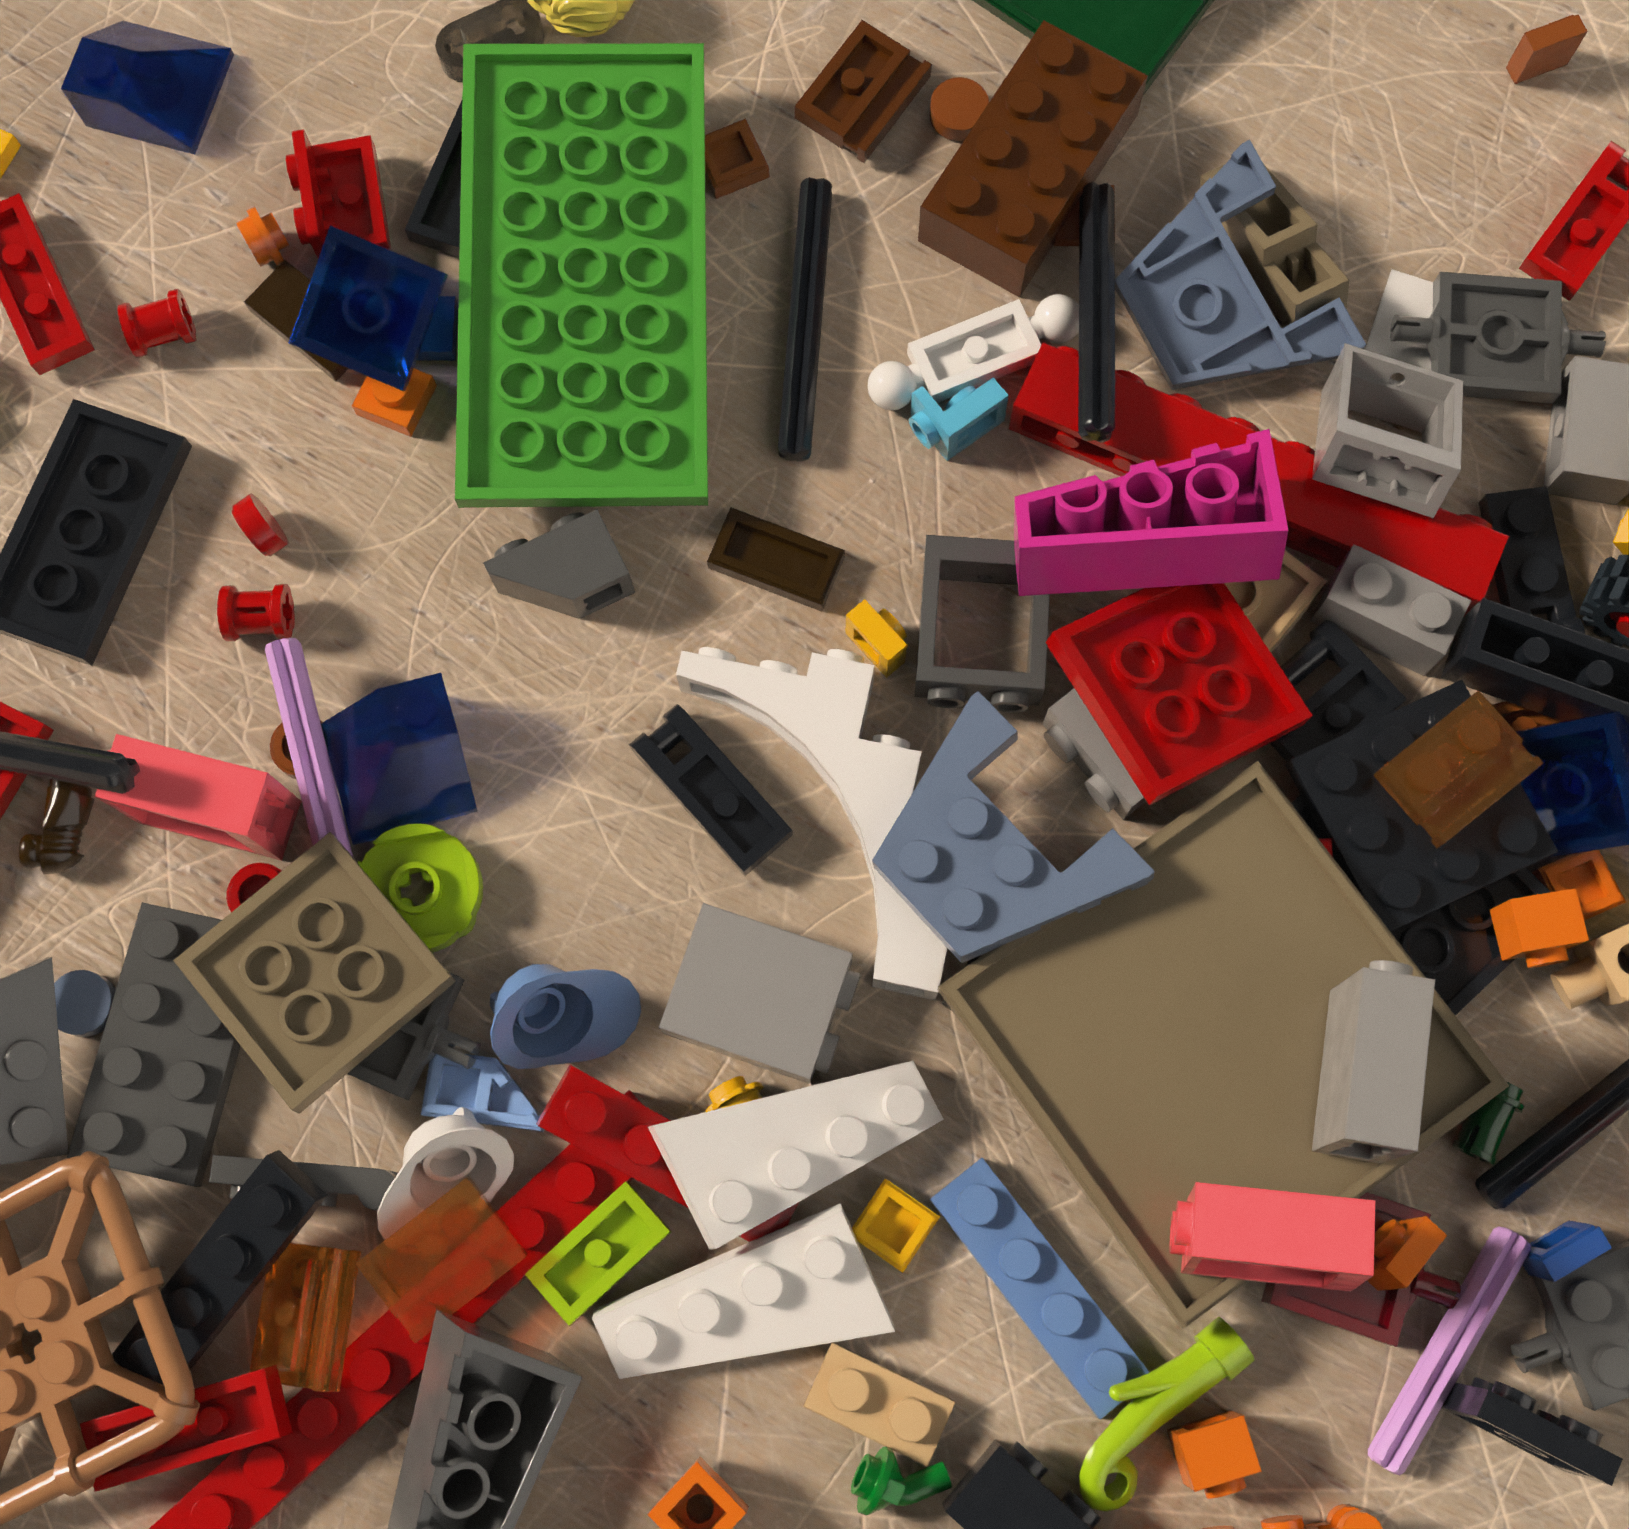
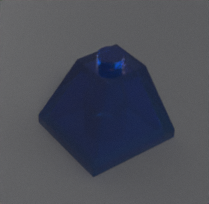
[61,21,234,155]
[289,226,448,391]
[321,673,478,845]
[1493,711,1629,857]

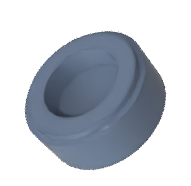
[54,970,116,1037]

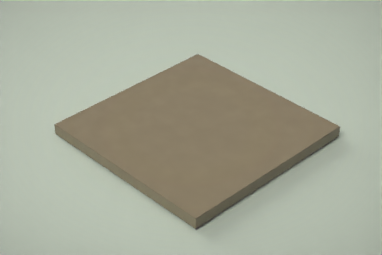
[937,761,1509,1329]

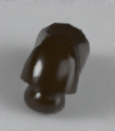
[19,779,95,875]

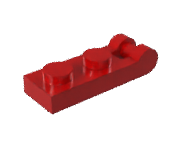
[1519,141,1629,301]

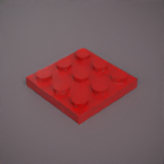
[1045,583,1313,805]

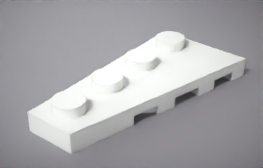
[648,1061,944,1249]
[592,1203,895,1379]

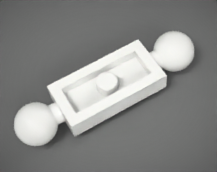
[867,294,1079,410]

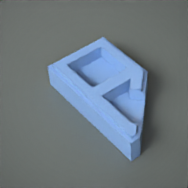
[421,1054,544,1132]

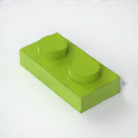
[525,1181,672,1326]

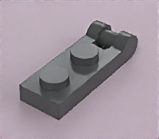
[209,1155,398,1210]

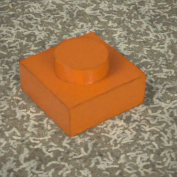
[352,354,437,437]
[1367,1216,1447,1291]

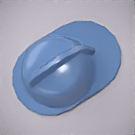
[490,964,641,1069]

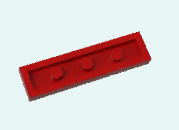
[536,1065,800,1242]

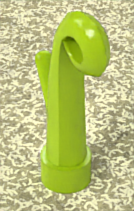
[1079,1317,1255,1512]

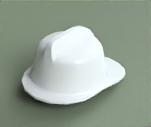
[377,1107,514,1256]

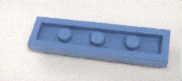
[929,1158,1149,1420]

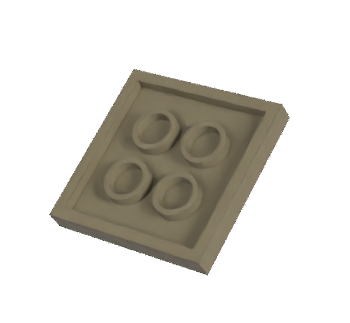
[173,832,456,1114]

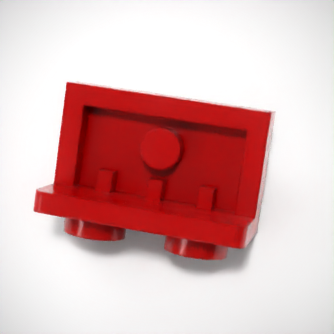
[286,129,392,265]

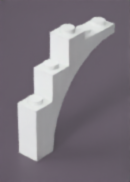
[676,647,947,1000]

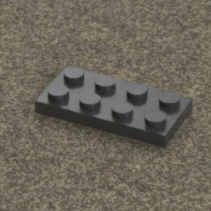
[67,902,240,1187]

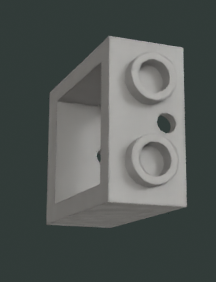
[1312,343,1463,518]

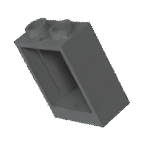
[914,535,1050,713]

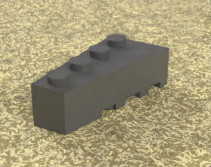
[388,1309,582,1529]

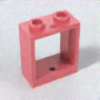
[94,734,301,861]
[1169,1182,1376,1292]

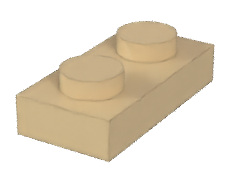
[803,1342,955,1467]

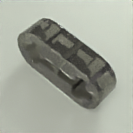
[435,0,544,83]

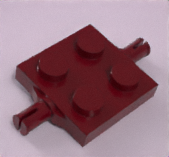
[1261,1192,1461,1347]

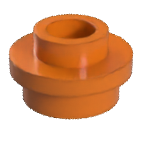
[236,206,289,267]

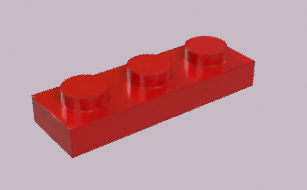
[0,193,95,375]
[80,1364,293,1492]

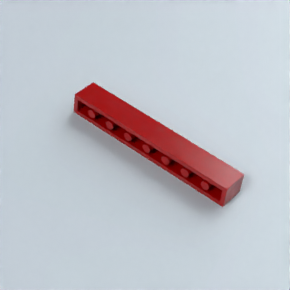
[1008,342,1509,616]

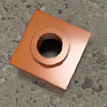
[1490,888,1589,968]
[1167,1410,1262,1499]
[647,1456,749,1529]

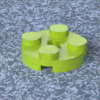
[357,824,483,953]

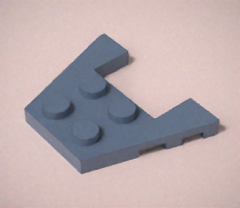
[1115,139,1366,390]
[872,691,1155,963]

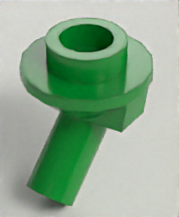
[851,1447,952,1515]

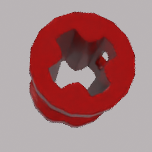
[117,289,197,358]
[217,584,295,641]

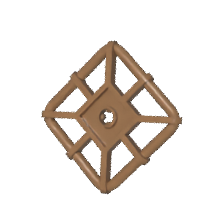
[0,1151,200,1526]

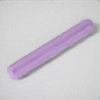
[265,638,354,858]
[1368,1226,1531,1476]

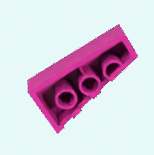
[1014,429,1289,596]

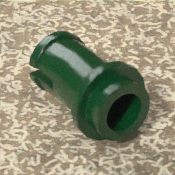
[1452,1081,1525,1165]

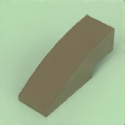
[1201,163,1349,327]

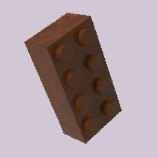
[918,20,1148,298]

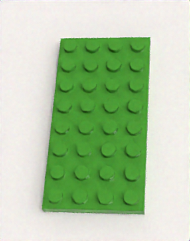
[455,43,708,508]

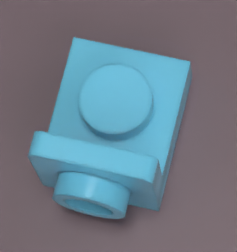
[909,377,1009,461]

